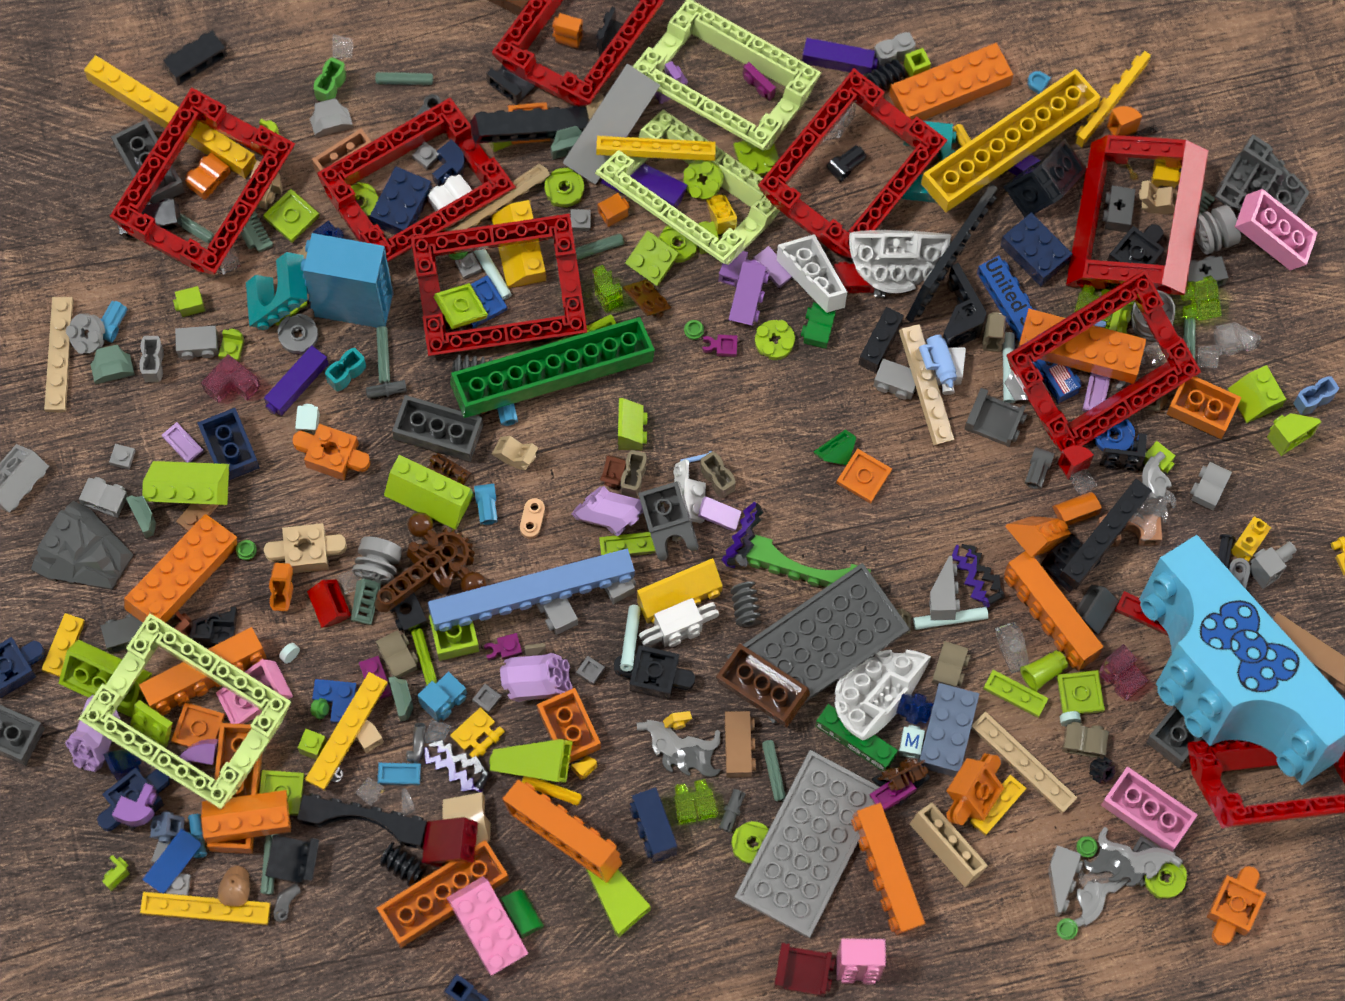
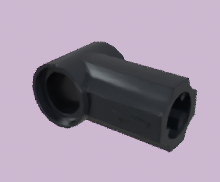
[826,145,867,182]

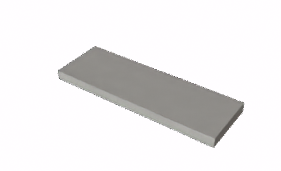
[562,63,660,184]

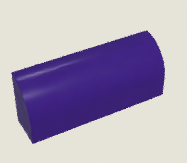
[601,163,688,209]

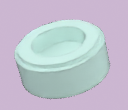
[279,643,300,663]
[1060,711,1081,726]

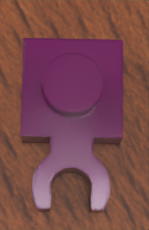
[703,334,738,357]
[484,633,522,660]

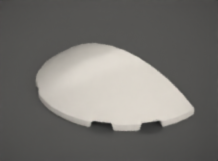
[849,230,951,293]
[835,650,931,740]

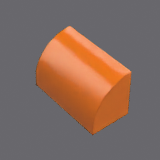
[1107,106,1142,136]
[1052,492,1102,526]

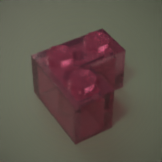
[201,354,261,403]
[1100,644,1148,701]

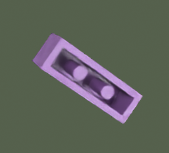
[729,261,770,326]

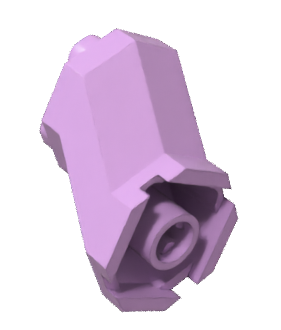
[571,486,643,536]
[500,653,572,702]
[65,695,120,772]

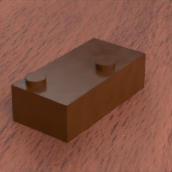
[716,644,810,728]

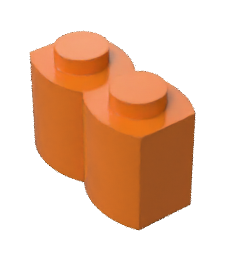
[552,13,583,49]
[185,153,231,200]
[269,563,293,611]

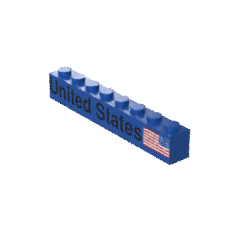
[977,256,1081,404]

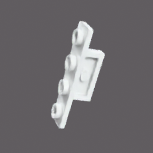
[672,459,706,541]

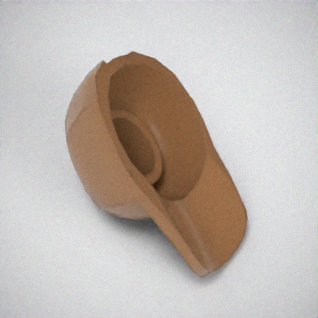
[218,866,250,907]

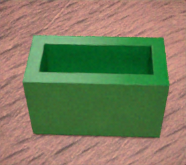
[501,889,544,939]

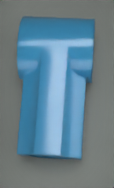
[100,301,128,343]
[497,404,518,426]
[474,483,497,525]

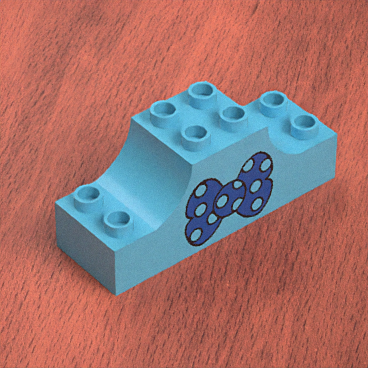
[1139,535,1345,785]

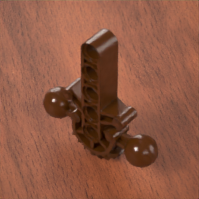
[374,512,487,613]

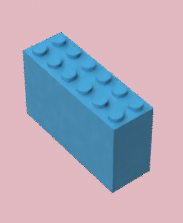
[301,233,393,328]

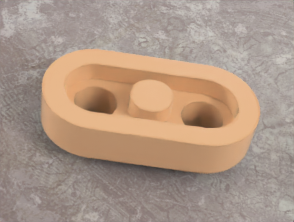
[520,498,545,539]

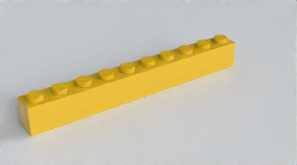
[84,55,256,179]

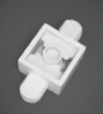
[639,598,719,647]

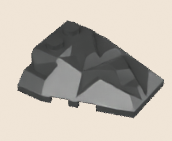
[1214,134,1310,215]
[31,501,134,590]

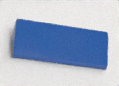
[142,829,202,894]

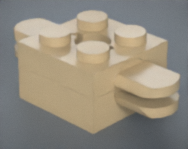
[264,523,347,573]

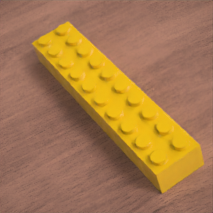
[921,69,1101,212]

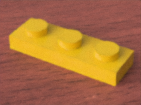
[41,613,85,677]
[969,775,1026,836]

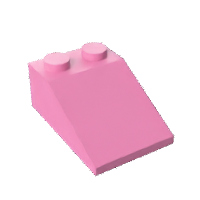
[216,659,293,724]

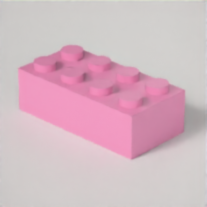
[1235,189,1317,270]
[1101,767,1197,852]
[447,876,528,975]
[836,939,885,984]

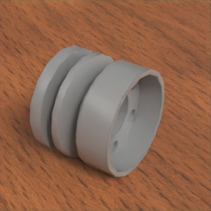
[1195,205,1241,254]
[1131,290,1175,341]
[352,537,403,585]

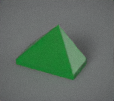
[813,429,856,465]

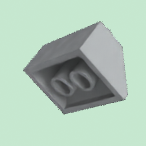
[0,444,49,513]

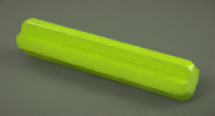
[411,628,437,685]

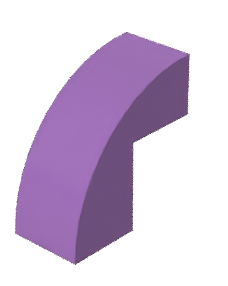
[169,739,219,778]

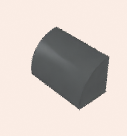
[1076,585,1119,634]

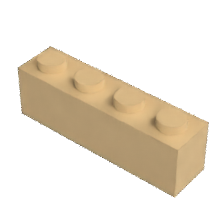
[910,803,988,887]

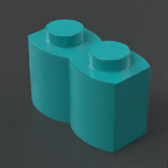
[325,348,366,392]

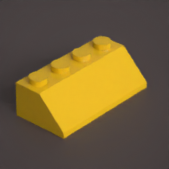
[491,200,546,288]
[637,558,723,624]

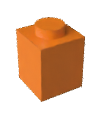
[598,193,630,227]

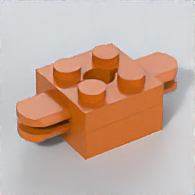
[292,424,370,481]
[946,753,1004,825]
[1206,866,1266,946]

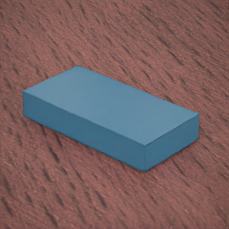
[378,763,421,786]

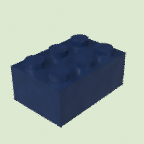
[370,166,432,235]
[1000,212,1072,287]
[197,408,260,481]
[629,787,677,863]

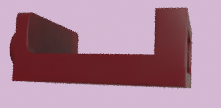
[422,817,478,868]
[774,943,835,997]

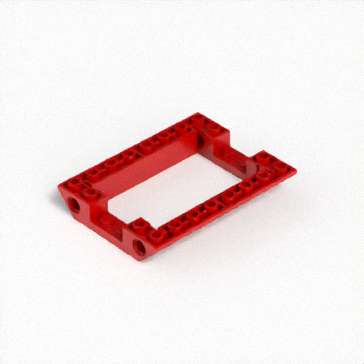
[492,0,665,106]
[758,69,947,258]
[110,87,295,275]
[317,97,516,262]
[1066,135,1209,295]
[411,213,587,356]
[1006,269,1201,453]
[1187,740,1345,829]

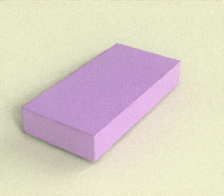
[753,246,793,288]
[1082,373,1110,412]
[162,422,204,463]
[698,497,741,531]

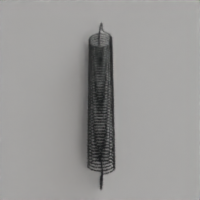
[1126,125,1162,137]

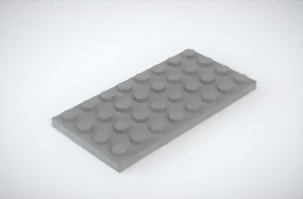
[734,750,880,938]

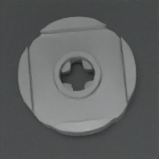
[66,313,105,354]
[278,314,318,355]

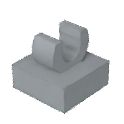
[455,252,482,280]

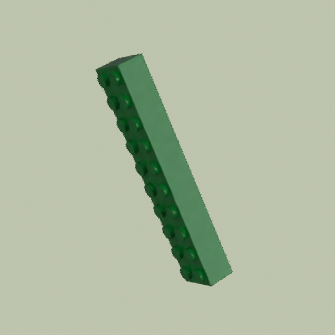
[450,317,655,418]

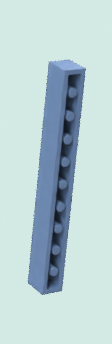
[428,548,635,631]

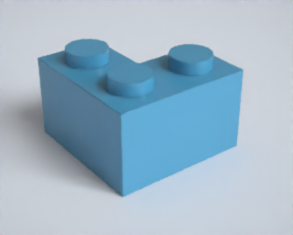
[418,672,467,722]

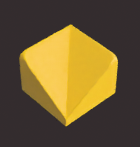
[571,756,597,780]

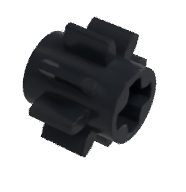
[1089,757,1115,783]

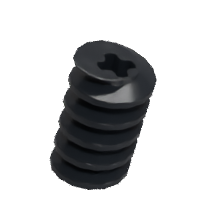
[864,59,906,90]
[380,842,427,887]

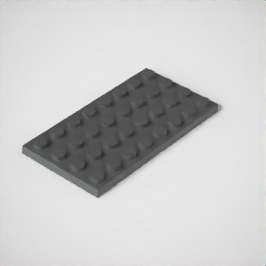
[727,562,910,724]

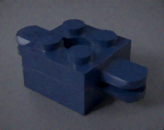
[0,637,45,699]
[97,768,170,832]

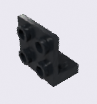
[596,6,623,63]
[486,65,535,105]
[1099,433,1147,471]
[1040,534,1101,593]
[265,835,319,885]

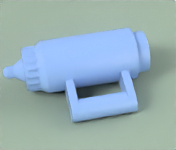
[919,335,957,388]

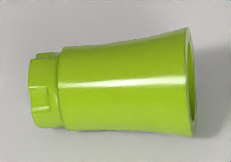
[1020,650,1068,692]

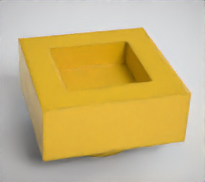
[663,711,692,730]

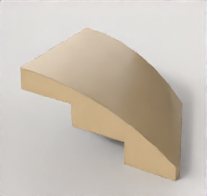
[443,792,491,863]

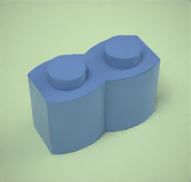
[1293,376,1339,415]

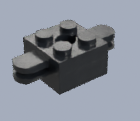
[1107,224,1165,289]
[614,645,695,700]

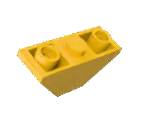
[706,195,737,235]

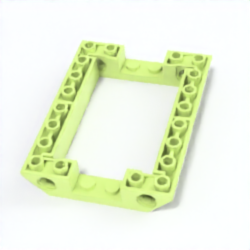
[633,0,821,150]
[595,110,780,265]
[79,613,291,809]

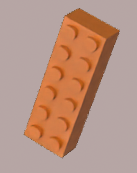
[889,42,1013,121]
[1018,309,1146,384]
[124,514,237,623]
[1004,551,1104,672]
[139,627,267,716]
[207,723,263,854]
[502,780,623,883]
[851,802,925,935]
[377,840,509,948]

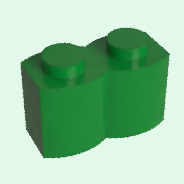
[801,302,836,349]

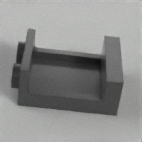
[965,388,1027,447]

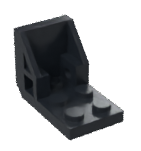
[1003,139,1086,218]
[943,263,987,348]

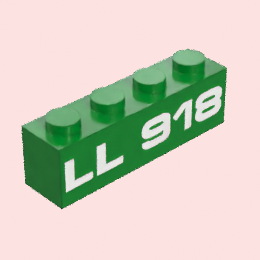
[815,704,898,771]

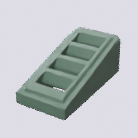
[351,578,381,625]

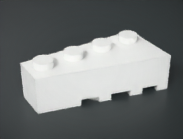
[776,235,847,313]

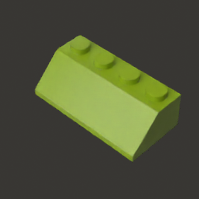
[384,455,474,530]
[142,461,229,505]
[58,639,152,717]

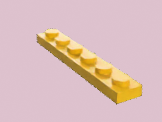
[1076,51,1151,148]
[596,136,716,161]
[305,672,388,791]
[140,892,271,925]

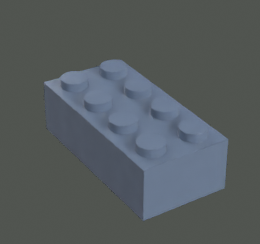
[919,683,980,777]

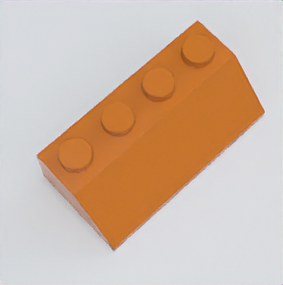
[201,790,291,844]

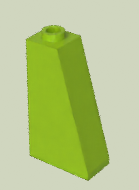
[489,739,573,783]
[585,868,650,938]

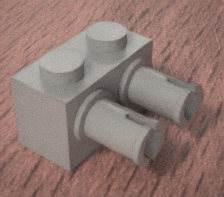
[1250,541,1296,589]

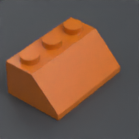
[1005,516,1071,557]

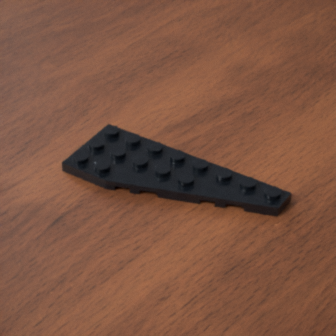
[905,184,997,323]

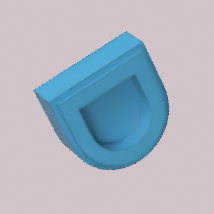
[1027,71,1051,94]

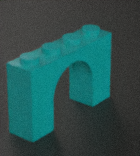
[901,121,956,203]
[246,252,308,330]

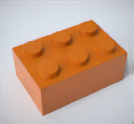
[1166,376,1241,440]
[537,688,601,763]

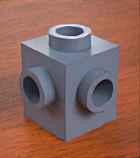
[150,812,185,844]

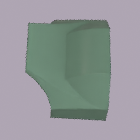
[551,126,582,159]
[91,344,135,384]
[126,495,156,539]
[388,676,414,722]

